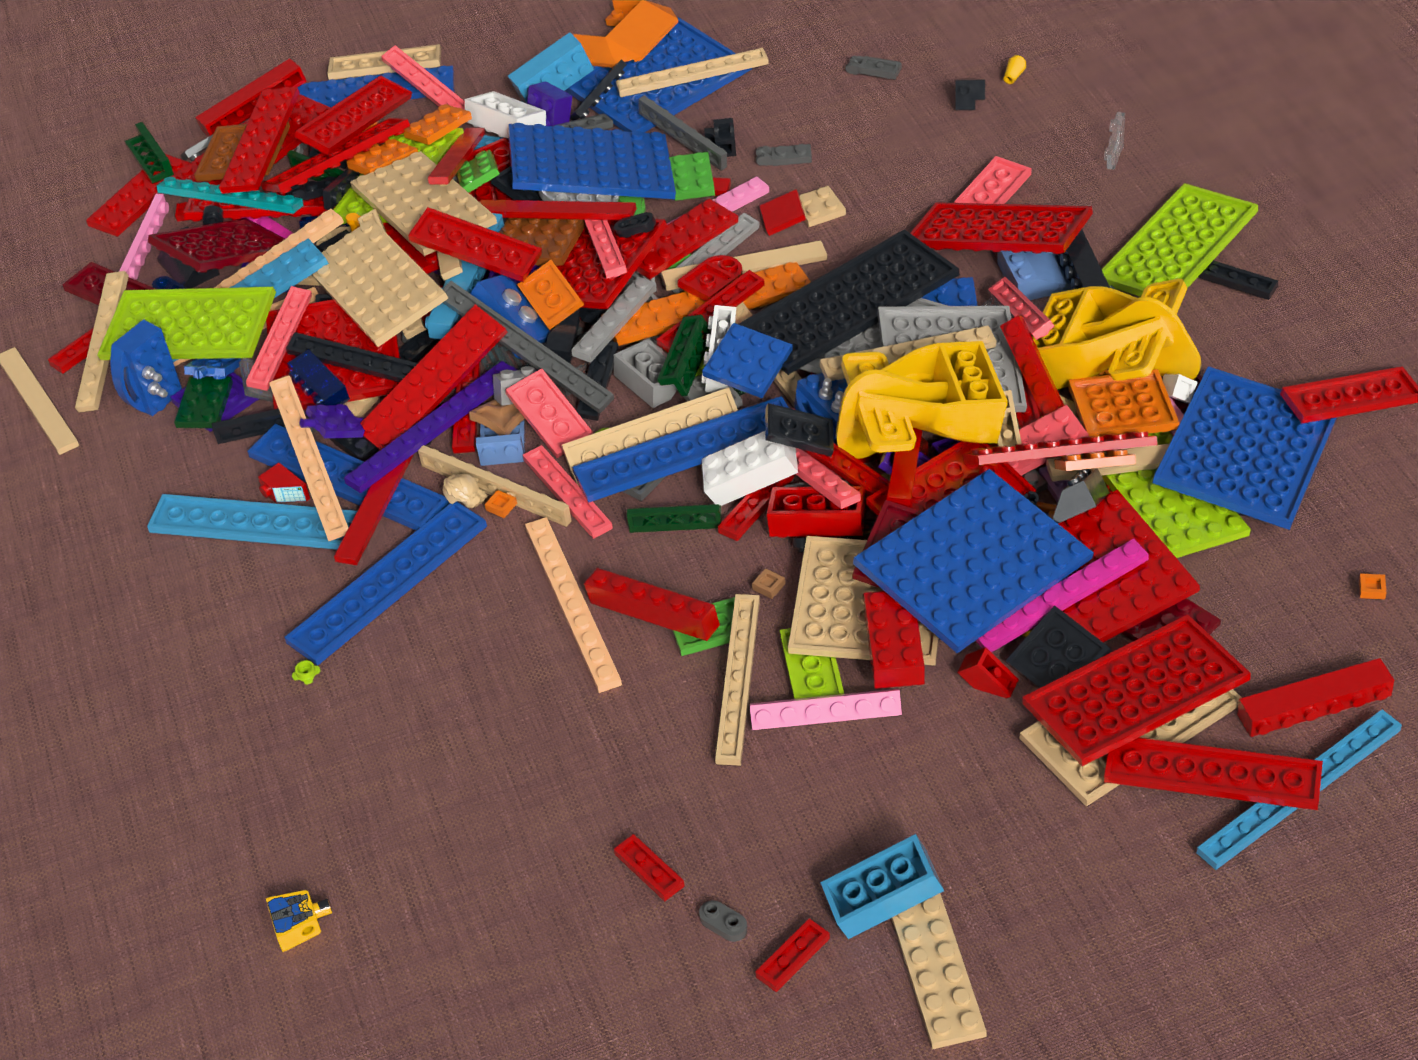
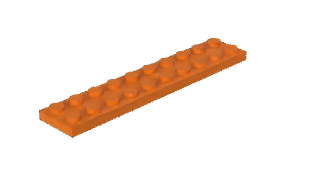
[601,262,811,346]

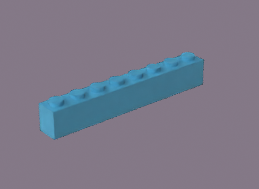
[425,213,504,339]

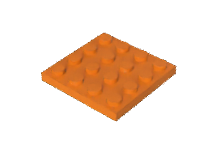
[1069,369,1179,437]

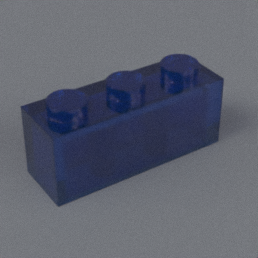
[287,349,350,406]

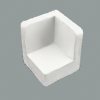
[1162,374,1197,403]

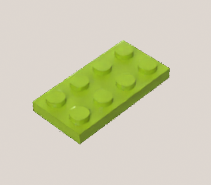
[780,628,844,699]

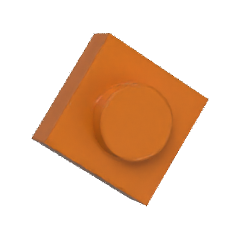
[485,490,517,518]
[1359,573,1386,599]

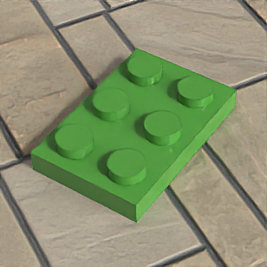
[457,149,500,193]
[669,152,715,201]
[672,597,735,656]

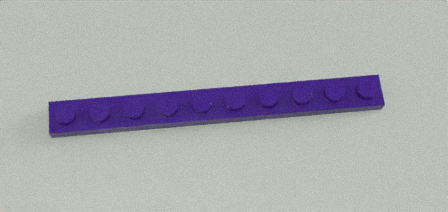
[344,361,517,493]

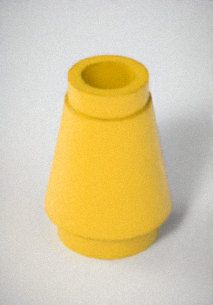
[1003,55,1026,84]

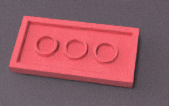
[954,156,1031,204]
[506,368,593,458]
[990,405,1089,476]

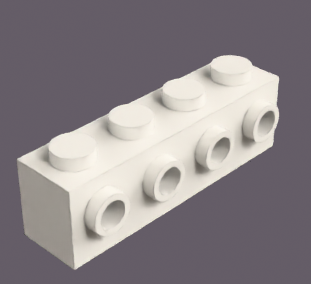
[702,305,736,393]

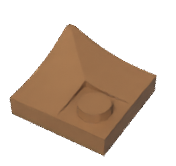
[469,399,525,436]

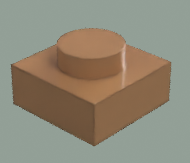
[752,568,786,599]

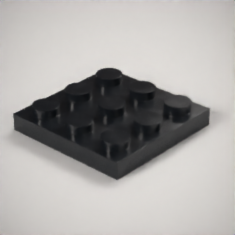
[1006,605,1112,688]

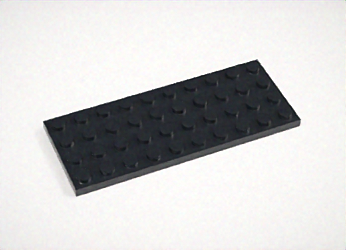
[738,229,960,375]

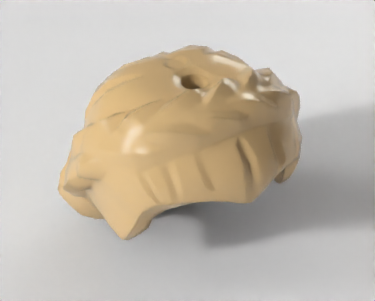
[442,474,488,508]

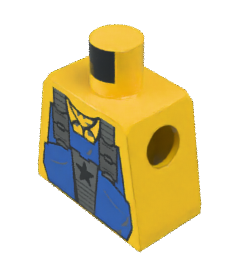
[266,890,332,952]

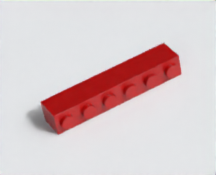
[195,58,307,137]
[584,568,720,641]
[1237,658,1395,737]

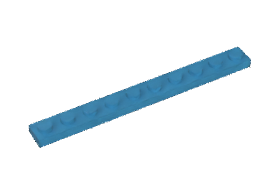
[1197,709,1402,870]

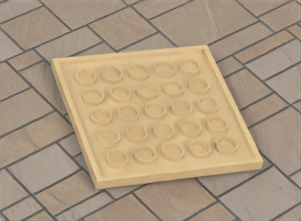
[788,536,939,665]

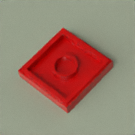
[760,189,806,236]

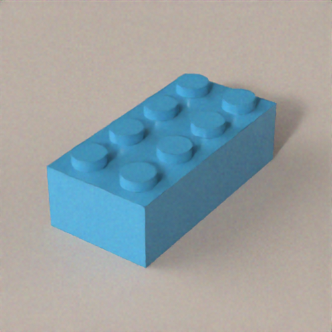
[508,32,594,103]
[820,834,944,939]

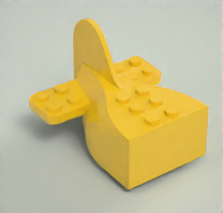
[1032,279,1201,390]
[836,341,1008,459]

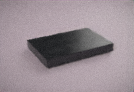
[765,403,834,457]

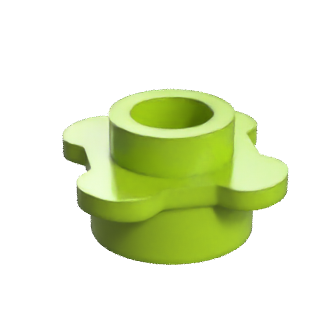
[292,660,321,685]

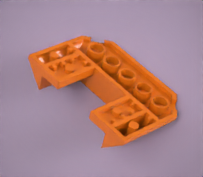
[573,0,678,68]

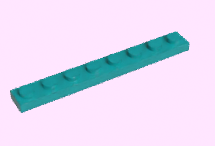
[157,177,304,214]

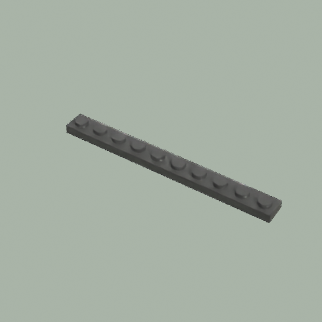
[442,281,614,413]

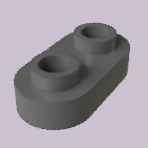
[699,901,748,942]

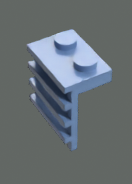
[476,420,525,466]

